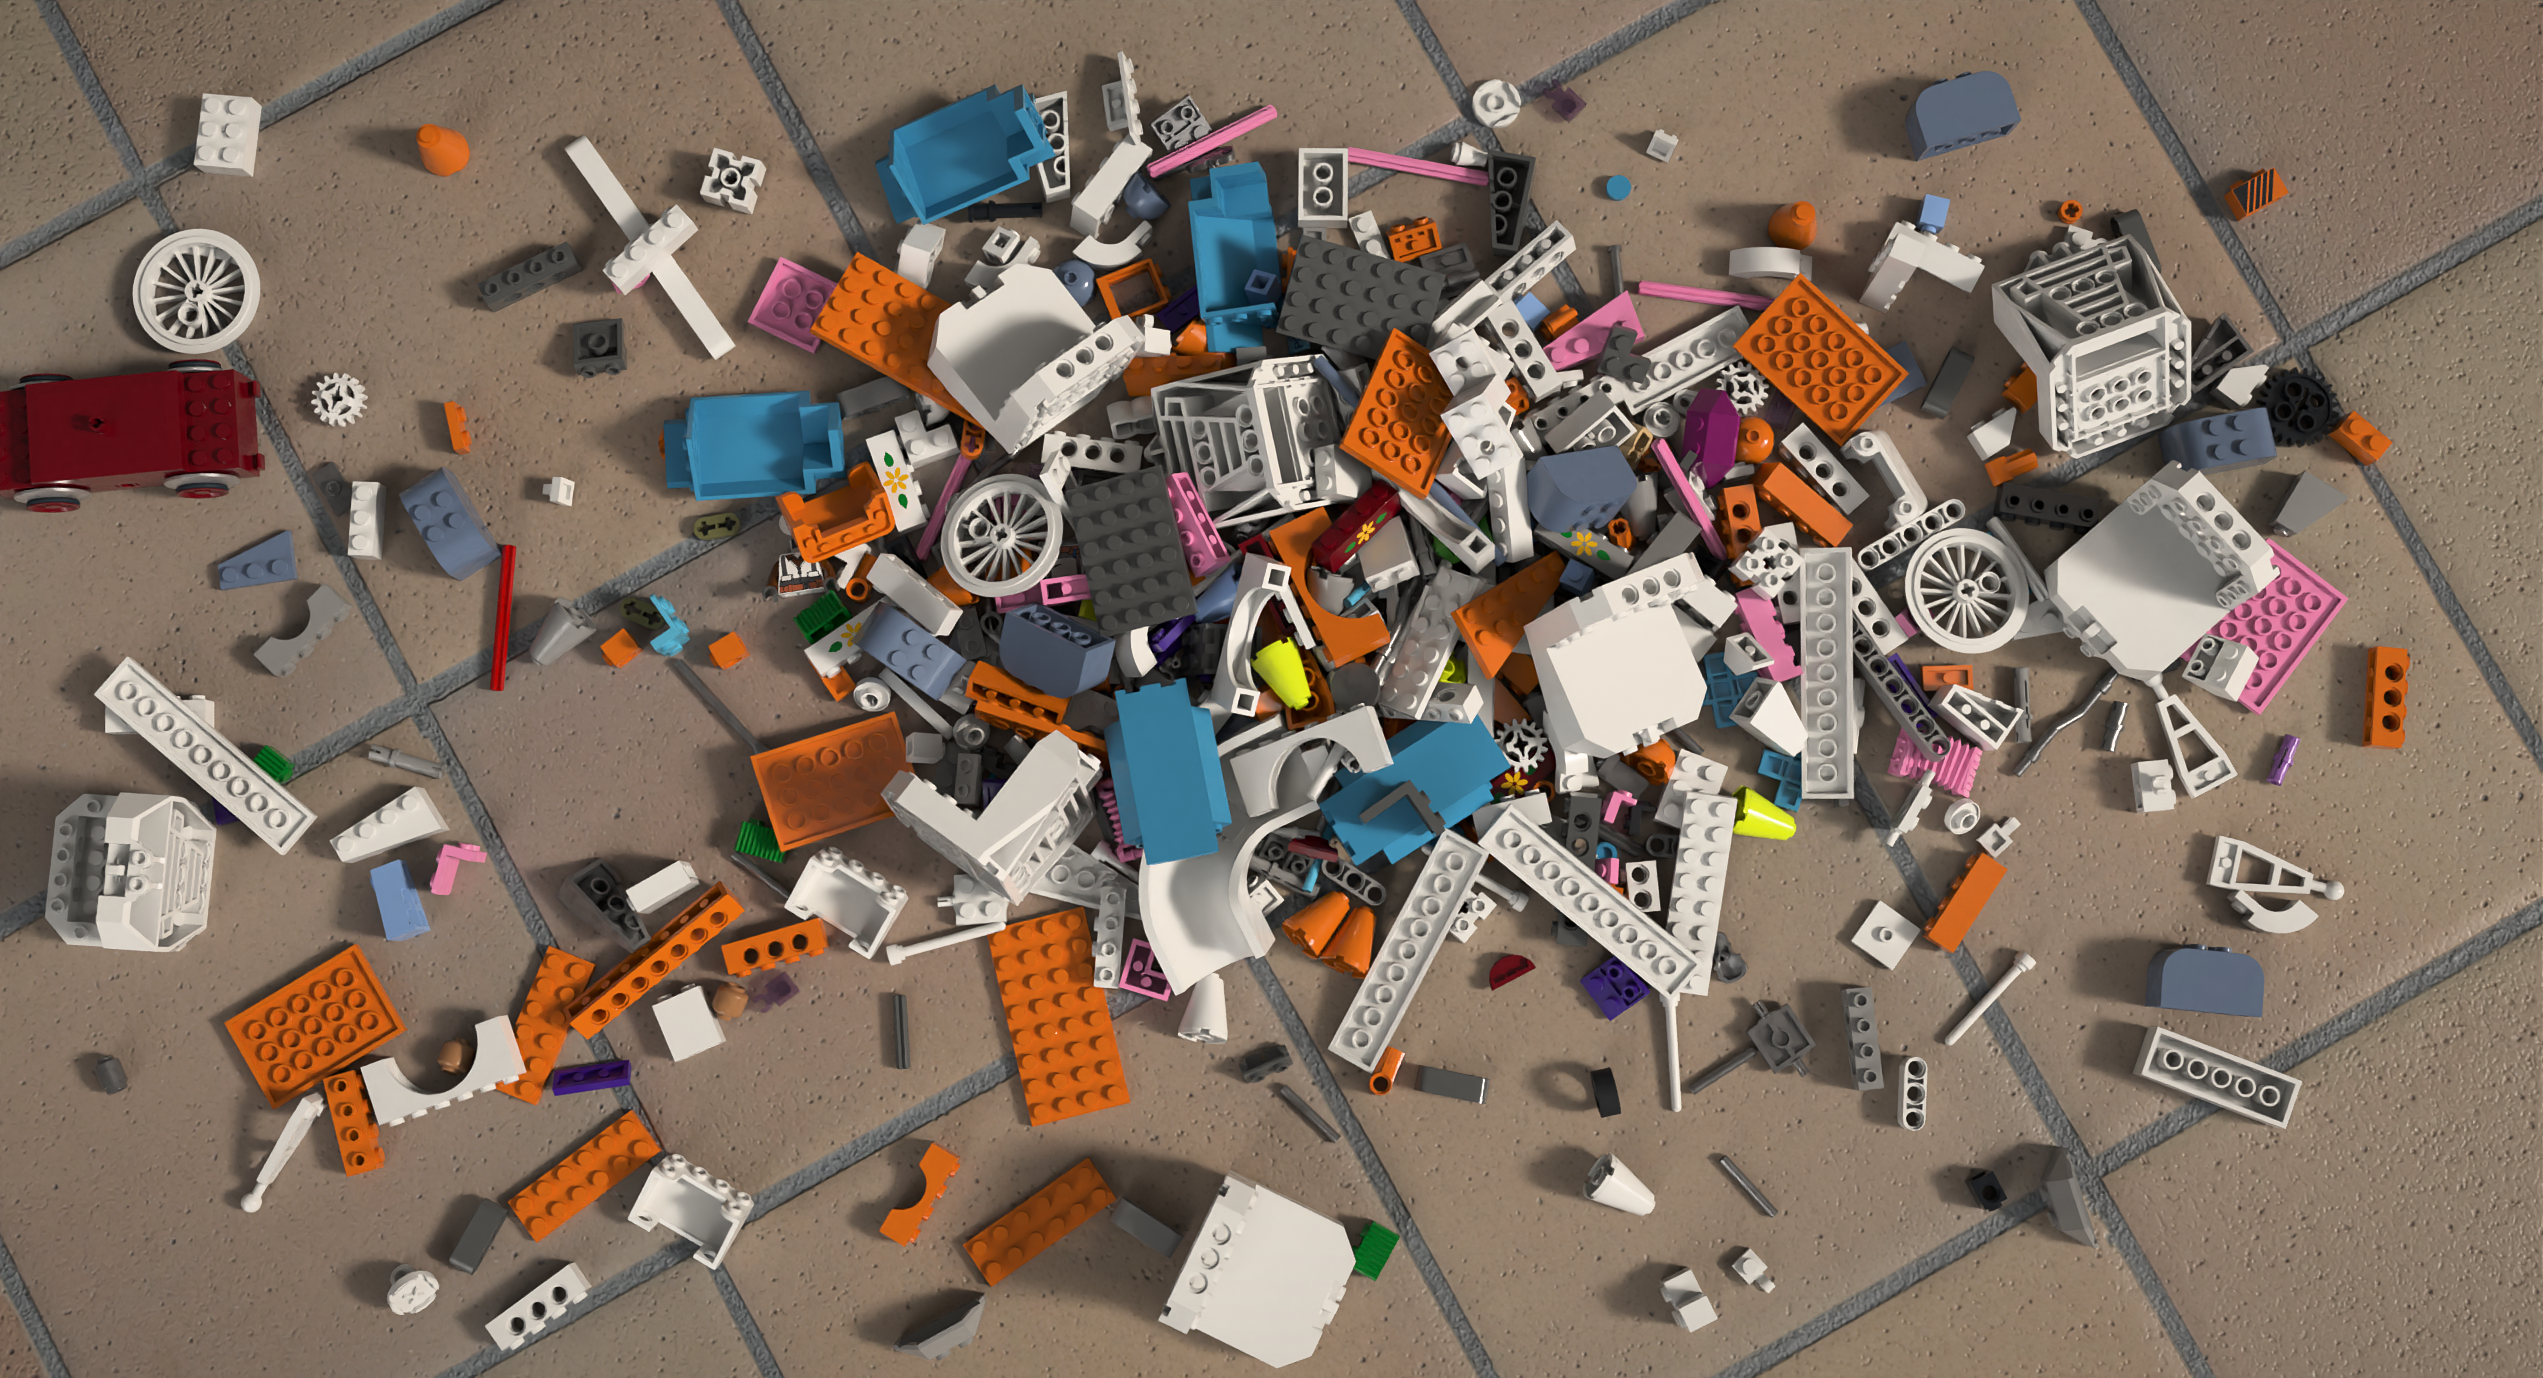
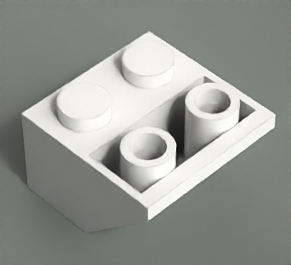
[2182,633,2259,702]

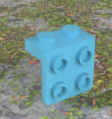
[649,593,691,657]

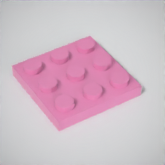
[748,257,838,355]

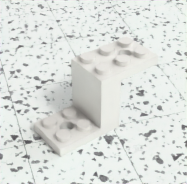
[1429,328,1523,480]

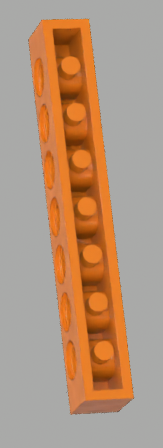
[563,881,745,1040]

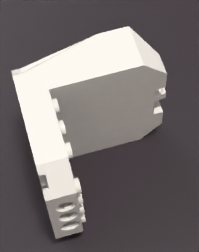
[1992,234,2191,459]
[927,263,1146,454]
[1144,354,1346,530]
[2043,460,2280,682]
[1523,552,1707,759]
[881,730,1104,906]
[45,792,217,952]
[1158,1169,1356,1368]

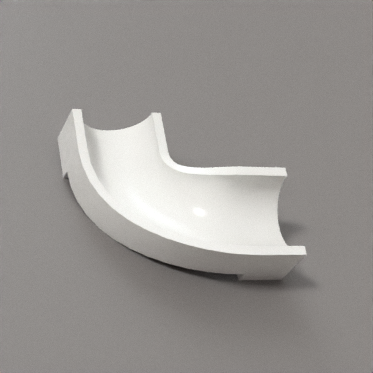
[1138,709,1328,996]

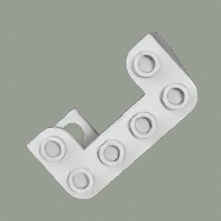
[784,846,908,959]
[628,1154,754,1270]

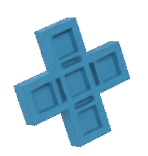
[1701,652,1758,729]
[1756,749,1802,813]

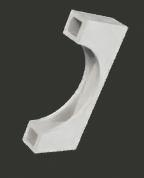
[1210,552,1291,717]
[1230,703,1394,817]
[361,1015,526,1127]

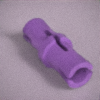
[2266,734,2300,786]

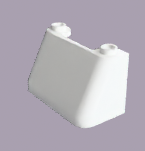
[1838,429,1928,534]

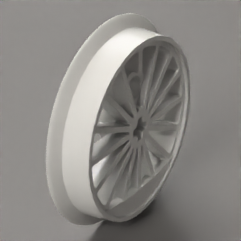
[133,229,260,354]
[941,474,1063,597]
[1905,528,2029,654]

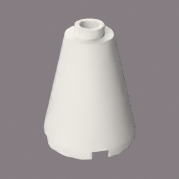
[1178,973,1228,1044]
[1583,1152,1655,1216]

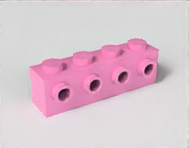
[1166,472,1231,577]

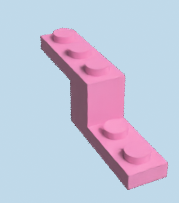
[995,574,1091,615]

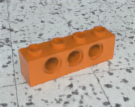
[1717,484,1768,588]
[2362,646,2410,750]
[721,918,830,978]

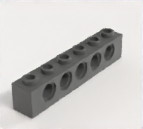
[1551,791,1602,947]

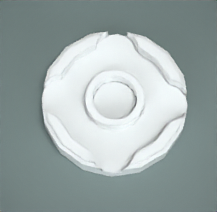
[1472,79,1521,129]

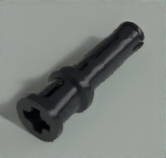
[968,200,1042,223]

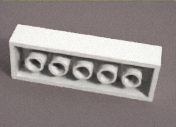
[2132,1026,2302,1129]

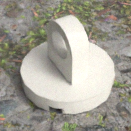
[387,1264,439,1315]

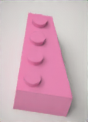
[1543,290,1645,372]
[1733,588,1803,683]

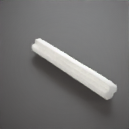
[1986,516,2050,603]

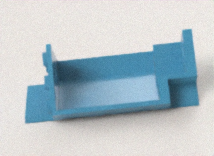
[875,84,1056,225]
[1188,161,1283,354]
[663,390,846,501]
[1104,678,1232,865]
[1318,714,1511,866]

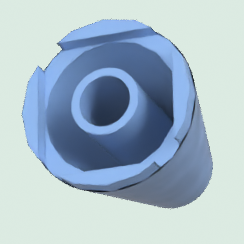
[1193,562,1243,623]

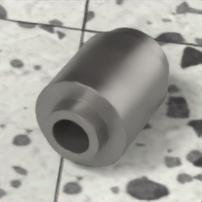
[94,1055,128,1095]

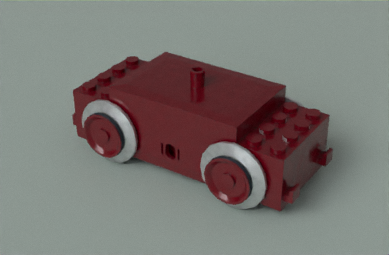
[0,359,265,513]

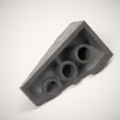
[557,857,651,953]

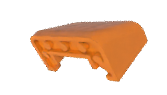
[775,461,895,563]

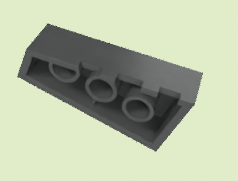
[1488,150,1537,258]

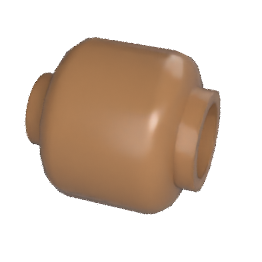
[711,982,749,1021]
[437,1037,475,1077]

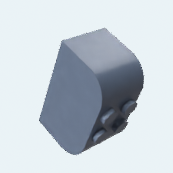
[1905,71,2021,162]
[2158,408,2278,475]
[1527,445,1637,533]
[399,466,502,581]
[851,601,967,701]
[999,602,1116,698]
[2145,944,2264,1017]

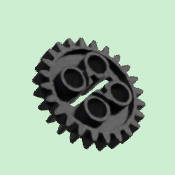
[2256,367,2339,448]

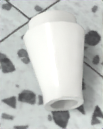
[1450,141,1488,167]

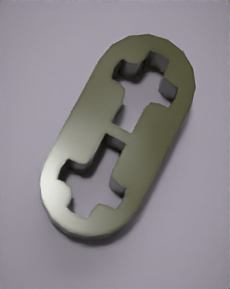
[693,513,742,541]
[620,597,666,631]

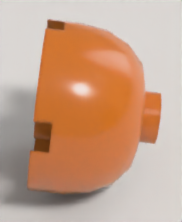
[1734,416,1774,466]
[1624,738,1676,786]

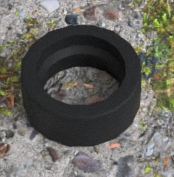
[1590,1067,1621,1118]

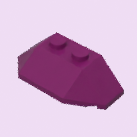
[1681,388,1741,489]

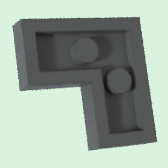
[1595,323,1651,384]

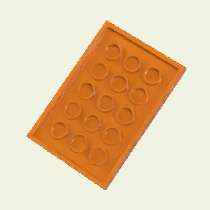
[1731,273,1909,447]
[1339,328,1454,500]
[750,711,916,853]
[224,944,408,1110]

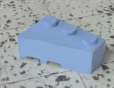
[370,859,430,941]

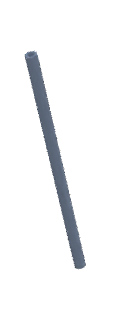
[1313,355,1507,567]

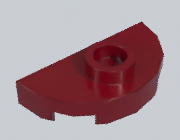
[1288,835,1338,862]
[1489,954,1536,991]

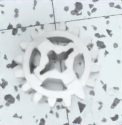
[1715,362,1769,416]
[311,373,368,427]
[1495,719,1548,774]

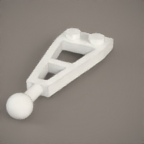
[1039,449,1078,531]
[2143,672,2238,799]
[2206,836,2344,900]
[241,1090,329,1213]

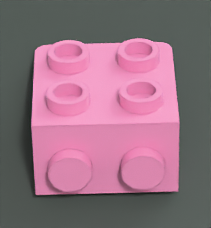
[430,842,487,895]

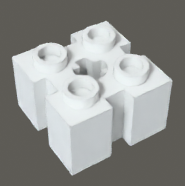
[700,148,766,215]
[1728,528,1804,601]
[1448,886,1497,943]

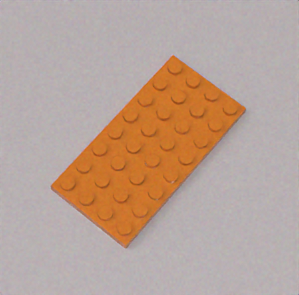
[809,252,986,430]
[987,907,1131,1127]

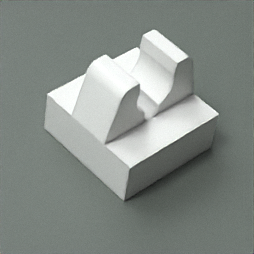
[1646,129,1679,163]
[542,477,575,506]

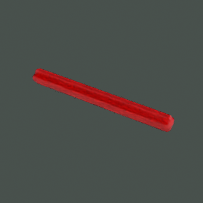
[490,545,516,692]

